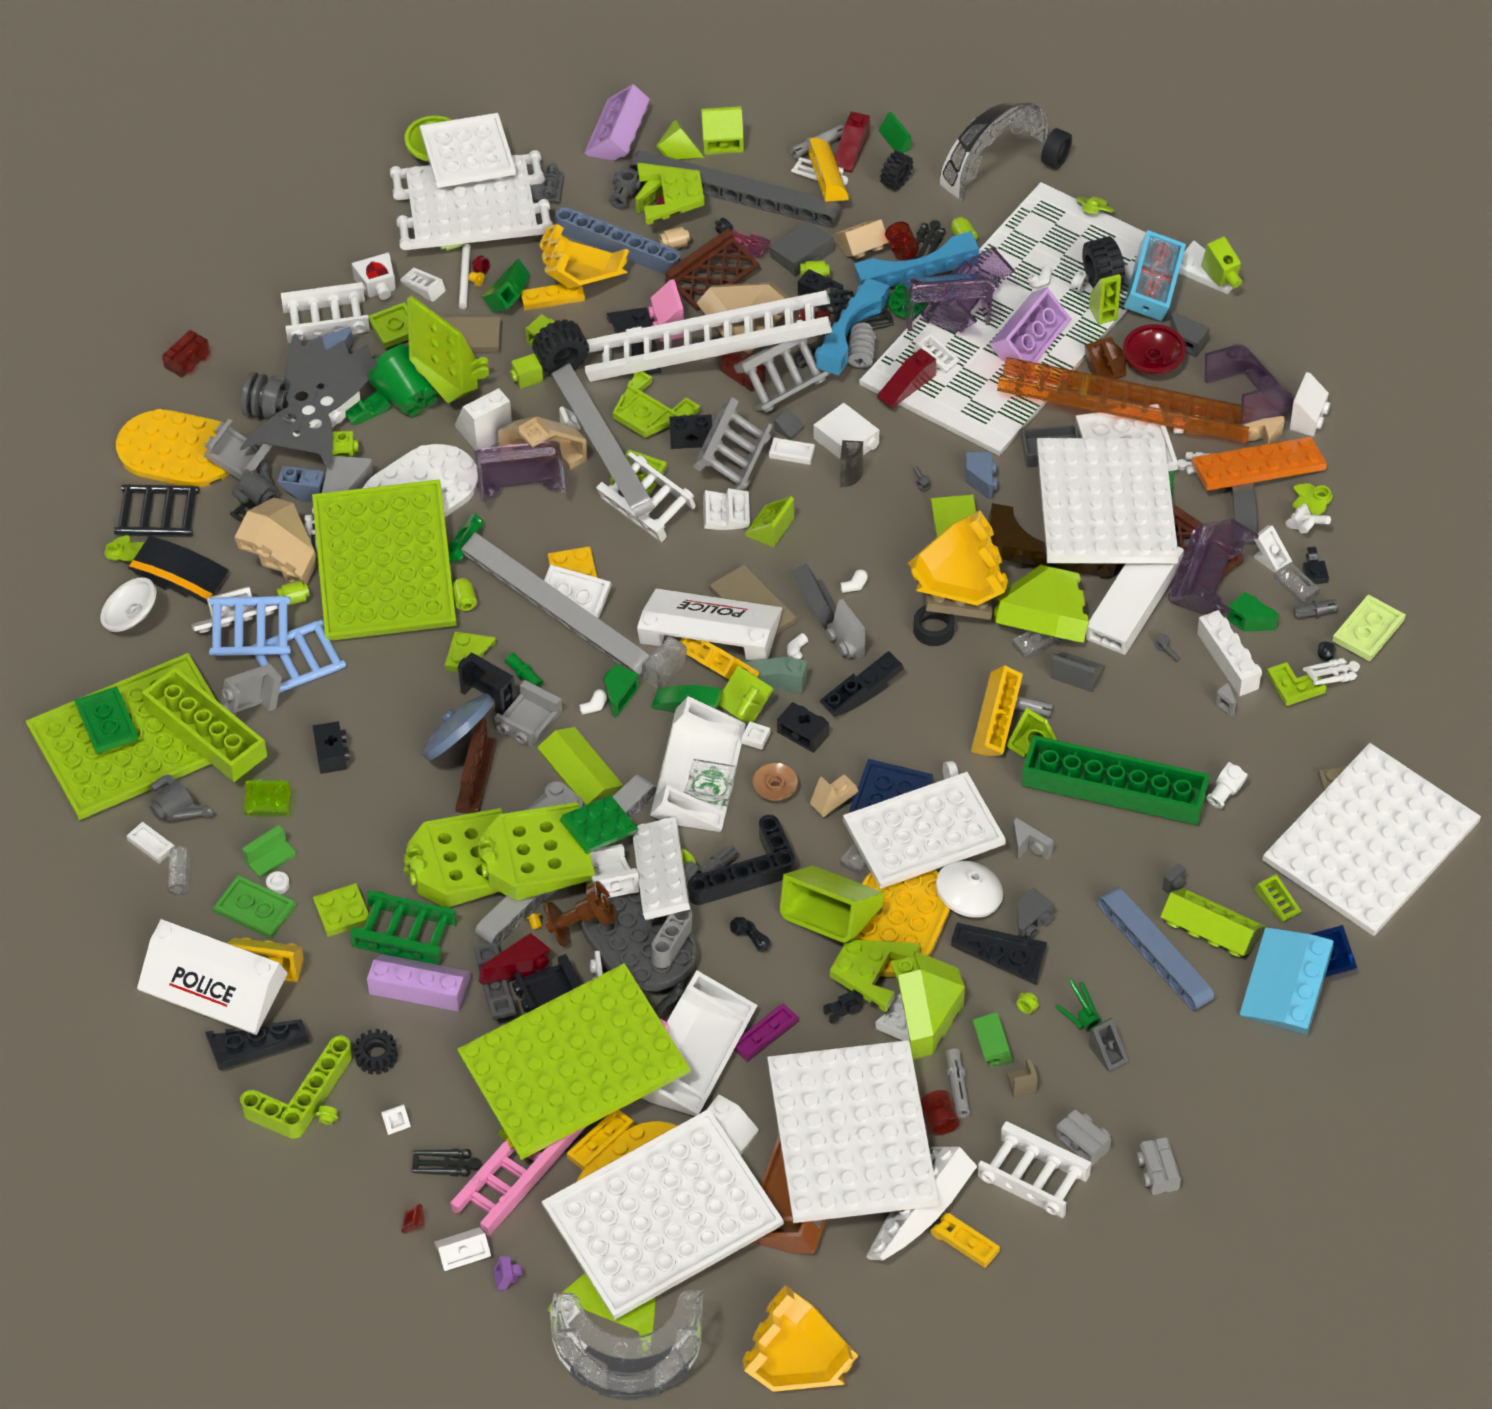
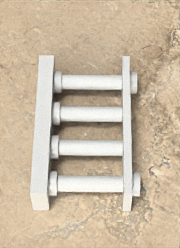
[281,282,370,343]
[596,452,696,543]
[978,1121,1091,1218]

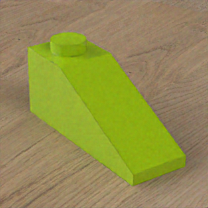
[1089,274,1121,325]

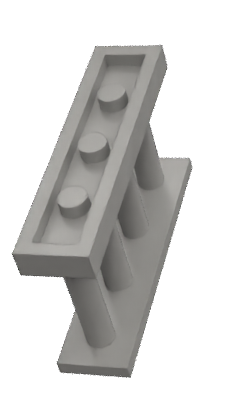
[734,337,830,413]
[693,397,773,490]

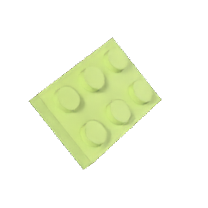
[1333,595,1406,661]

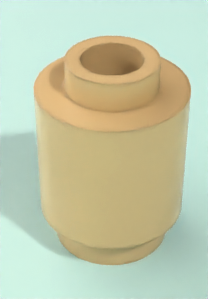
[659,227,690,249]

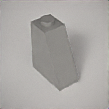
[322,456,374,493]

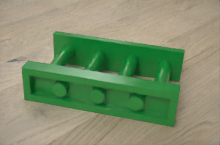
[350,890,457,965]

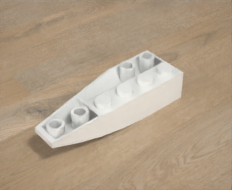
[866,1147,977,1260]

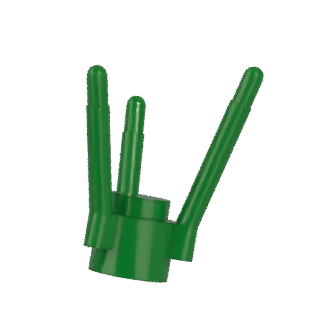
[1056,979,1102,1031]

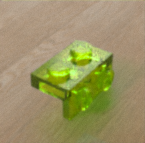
[244,779,292,816]

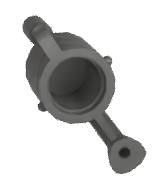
[232,461,278,506]
[150,775,214,822]

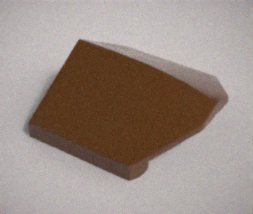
[1084,336,1126,384]

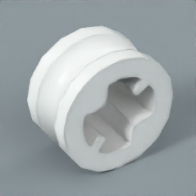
[1071,271,1089,292]

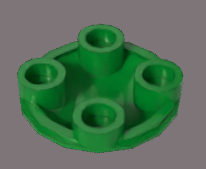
[888,284,928,319]

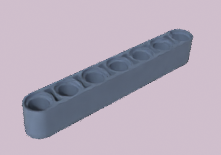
[556,207,680,274]
[1098,887,1214,1011]

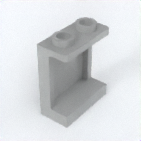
[204,419,272,480]
[220,664,282,716]
[494,680,562,748]

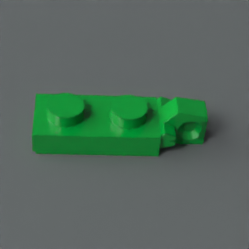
[448,513,484,563]

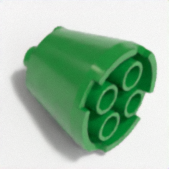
[367,343,438,417]

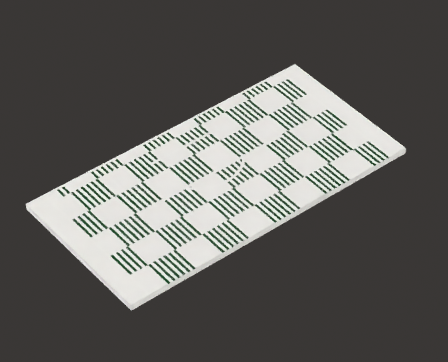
[859,182,1146,456]

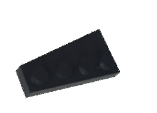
[606,307,661,375]
[951,922,1047,985]
[205,1019,309,1070]

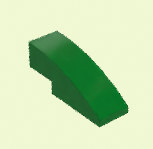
[652,685,722,713]

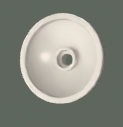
[100,578,156,632]
[936,860,1003,918]

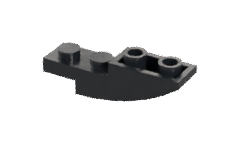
[819,651,904,716]

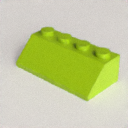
[1161,888,1266,957]

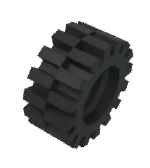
[880,151,914,190]
[354,1029,398,1075]

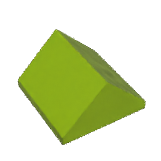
[745,496,794,547]

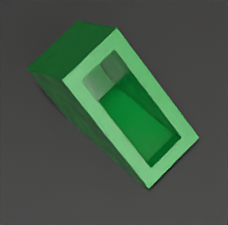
[603,664,639,718]

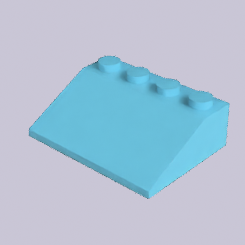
[1239,927,1334,1035]

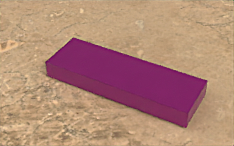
[734,1003,799,1062]

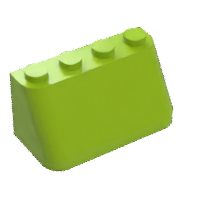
[780,865,884,942]

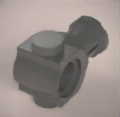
[609,168,643,209]

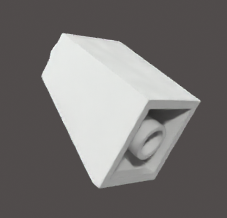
[455,388,512,453]

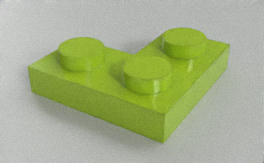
[1266,662,1327,706]

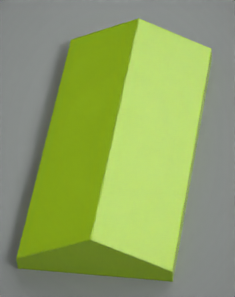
[537,727,624,805]

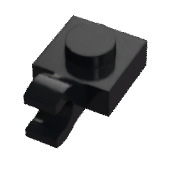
[1302,546,1329,585]
[823,990,863,1023]

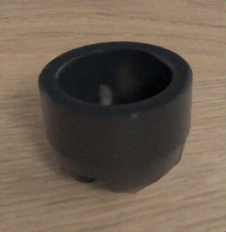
[1317,641,1336,661]

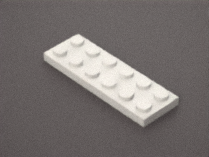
[633,817,690,920]

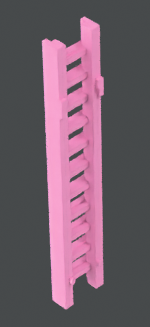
[450,1018,669,1237]

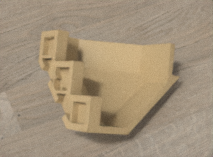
[697,282,790,356]
[497,416,587,470]
[234,497,318,584]

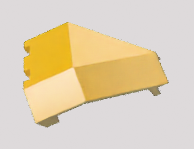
[539,224,629,289]
[908,510,1008,606]
[742,1285,858,1392]

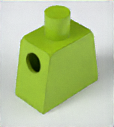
[1201,236,1243,289]

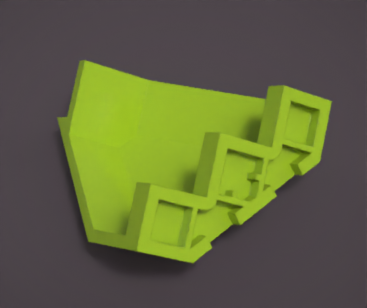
[992,565,1089,643]
[891,951,965,1059]

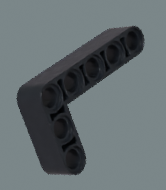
[688,814,795,905]

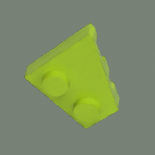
[444,631,496,673]

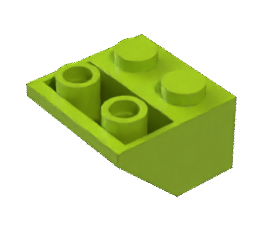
[701,106,744,155]

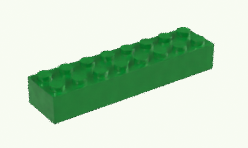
[1021,735,1210,825]

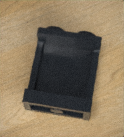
[458,652,516,715]
[512,954,581,1014]

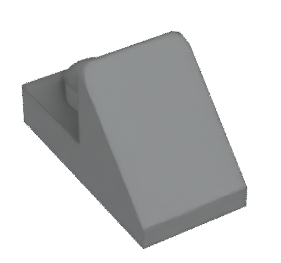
[1013,818,1053,859]

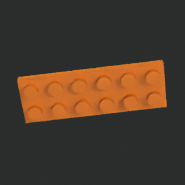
[1191,437,1327,491]

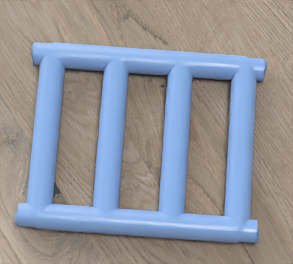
[209,596,291,656]
[252,619,346,693]

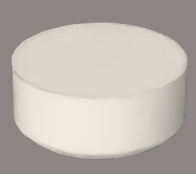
[942,761,958,779]
[266,871,290,894]

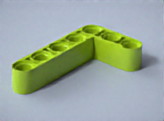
[240,1036,352,1139]

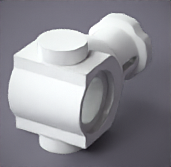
[1206,762,1248,809]

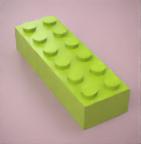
[142,667,267,782]

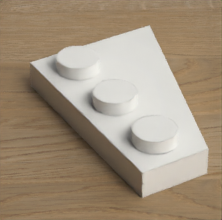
[1179,240,1232,294]

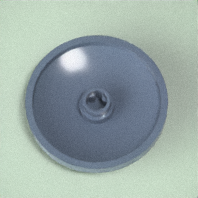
[421,693,494,761]

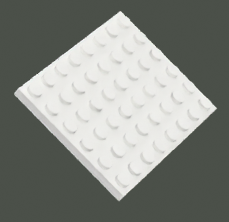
[1037,438,1179,563]
[1262,743,1481,936]
[767,1040,939,1223]
[542,1109,784,1320]

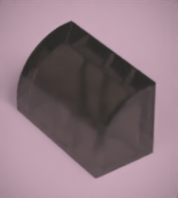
[840,440,864,487]

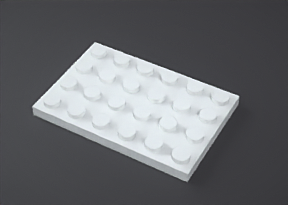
[843,772,1006,889]

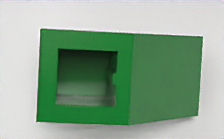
[1227,591,1279,632]

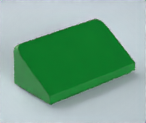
[879,111,911,153]

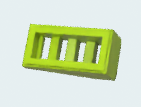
[635,180,663,214]
[1254,874,1302,923]

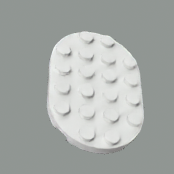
[363,444,478,517]

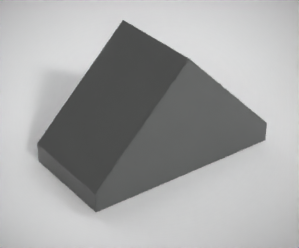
[1089,1018,1129,1071]

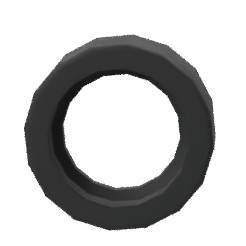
[1041,128,1072,169]
[913,605,955,646]

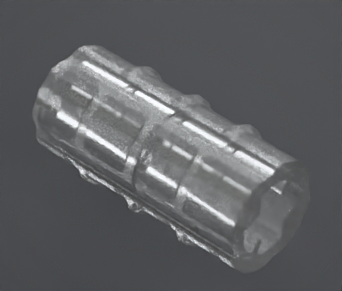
[167,846,190,895]

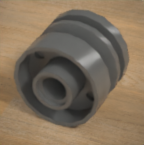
[241,372,289,420]

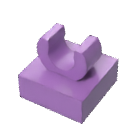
[493,1256,522,1290]

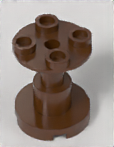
[543,881,617,947]

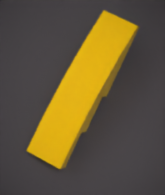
[676,638,760,680]

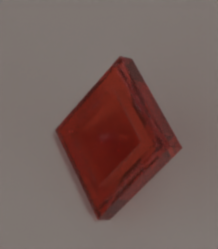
[401,1204,425,1234]

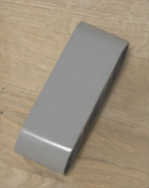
[651,909,692,968]

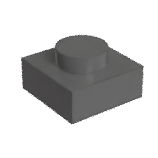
[1162,863,1186,895]

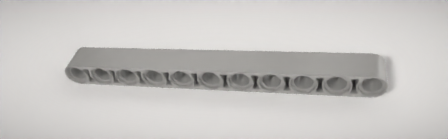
[551,363,655,518]
[461,533,653,676]
[475,774,657,946]

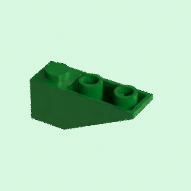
[481,259,531,313]

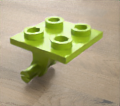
[719,666,774,724]

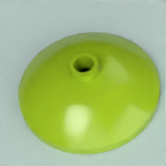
[404,116,452,161]

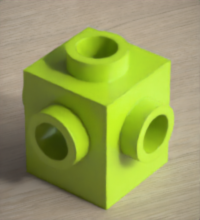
[332,431,359,457]

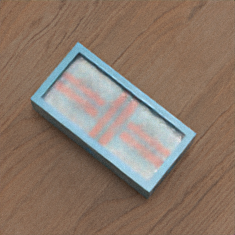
[1123,230,1186,321]

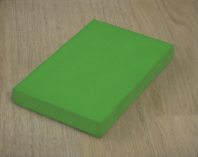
[213,875,296,939]

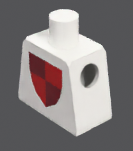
[352,253,396,300]

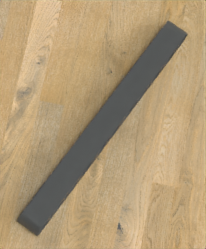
[629,151,841,227]

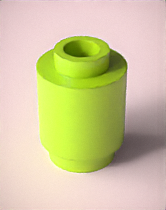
[951,217,978,240]
[800,260,830,277]
[452,578,477,611]
[276,580,310,606]

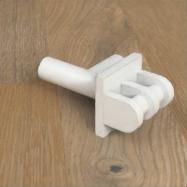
[1286,503,1331,534]

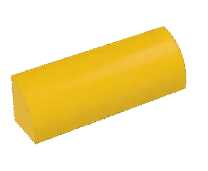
[808,138,849,202]
[971,665,1023,756]

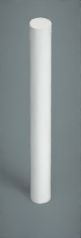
[459,244,471,309]

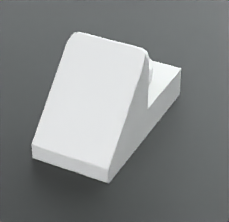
[1253,525,1292,573]

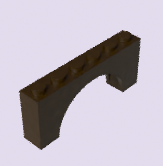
[988,503,1117,578]

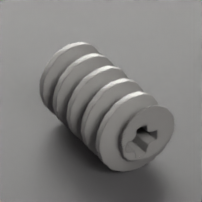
[848,323,876,369]

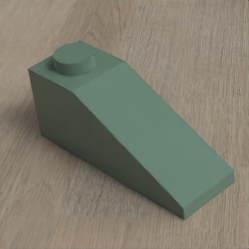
[744,657,808,694]

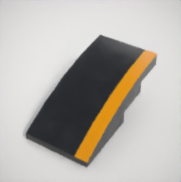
[128,535,229,604]

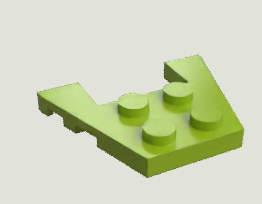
[637,163,705,225]
[613,371,701,438]
[830,939,921,1012]

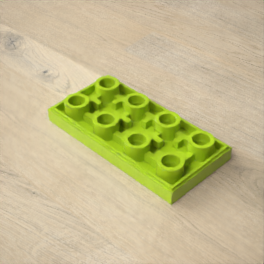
[931,495,976,538]

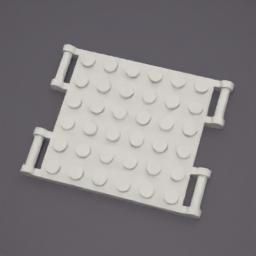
[390,150,553,250]

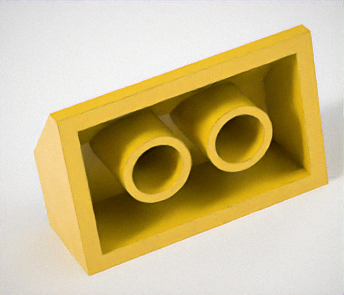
[227,938,304,982]

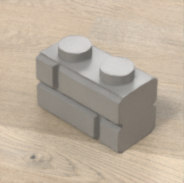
[1056,1110,1111,1166]
[1136,1137,1181,1195]

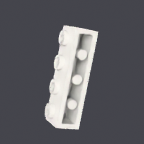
[1197,610,1262,697]

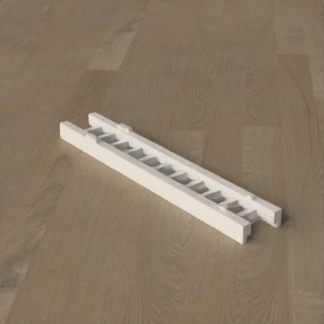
[585,291,832,382]

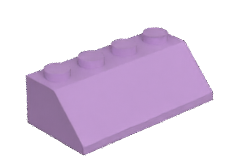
[584,84,650,161]
[990,287,1072,371]
[367,954,471,1012]

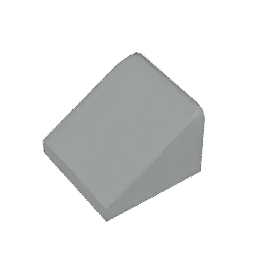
[1215,683,1236,717]

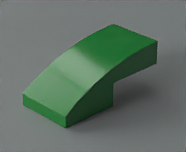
[345,391,392,425]

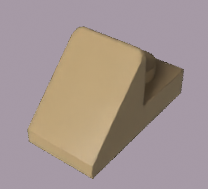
[1241,416,1285,444]
[810,774,859,817]

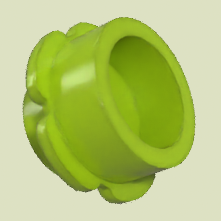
[1016,992,1039,1014]
[315,1106,338,1125]

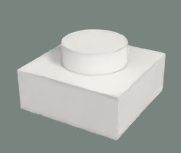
[741,722,770,750]

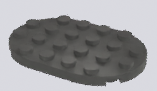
[581,888,697,991]

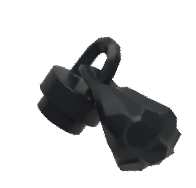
[730,917,771,952]

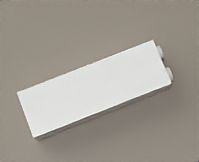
[1086,546,1184,655]

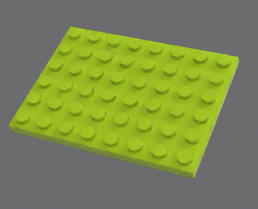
[312,479,457,641]
[25,653,217,820]
[457,963,691,1160]

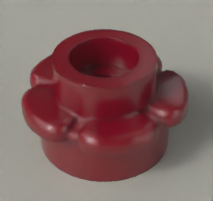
[472,255,490,274]

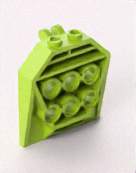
[407,296,489,403]
[477,802,595,901]
[403,808,502,907]

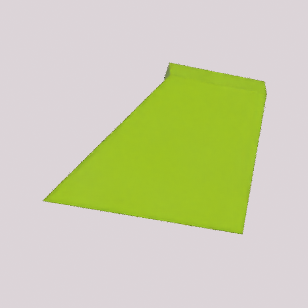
[656,120,704,160]
[1006,707,1057,757]

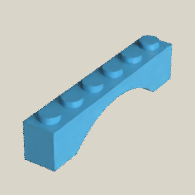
[854,231,980,287]
[814,278,890,376]

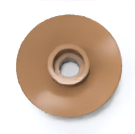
[753,763,798,801]

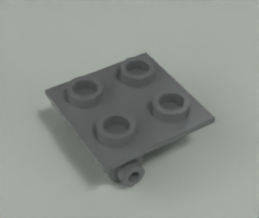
[527,163,564,202]

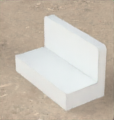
[434,1227,491,1271]

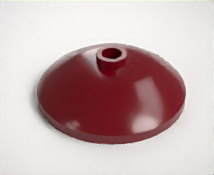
[1123,324,1186,374]

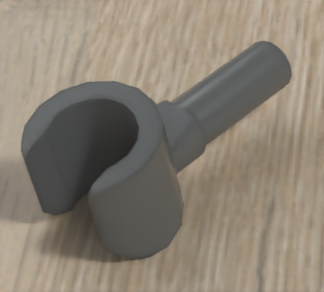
[914,467,930,492]
[1155,633,1180,662]

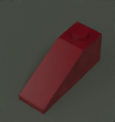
[835,111,870,173]
[877,348,936,409]
[479,933,550,984]

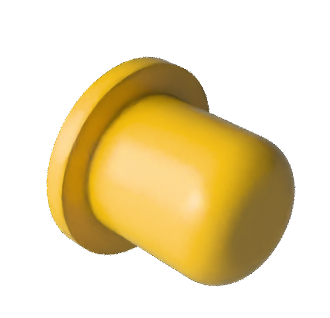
[468,272,485,286]
[526,913,542,930]

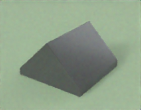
[1051,652,1105,692]

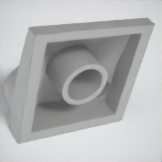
[826,599,865,659]
[526,781,585,810]

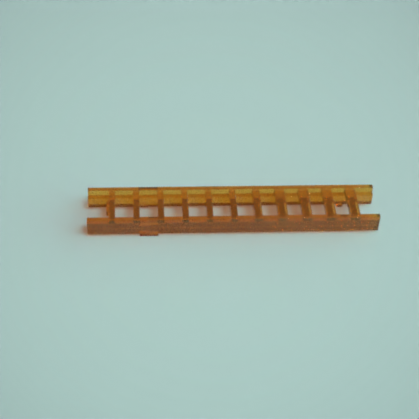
[997,357,1254,442]

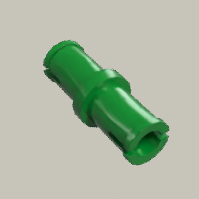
[505,652,544,688]

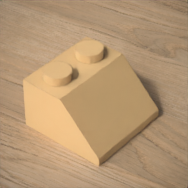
[832,219,889,259]

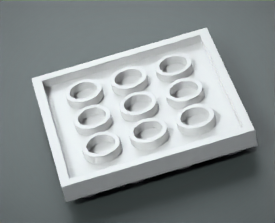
[420,113,516,188]
[1076,404,1178,471]

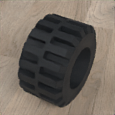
[1082,236,1125,289]
[532,319,590,374]

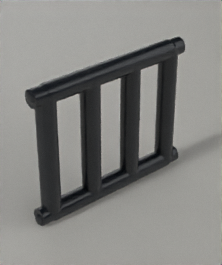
[114,484,200,537]

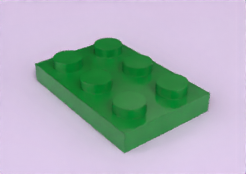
[75,686,139,754]
[560,795,638,854]

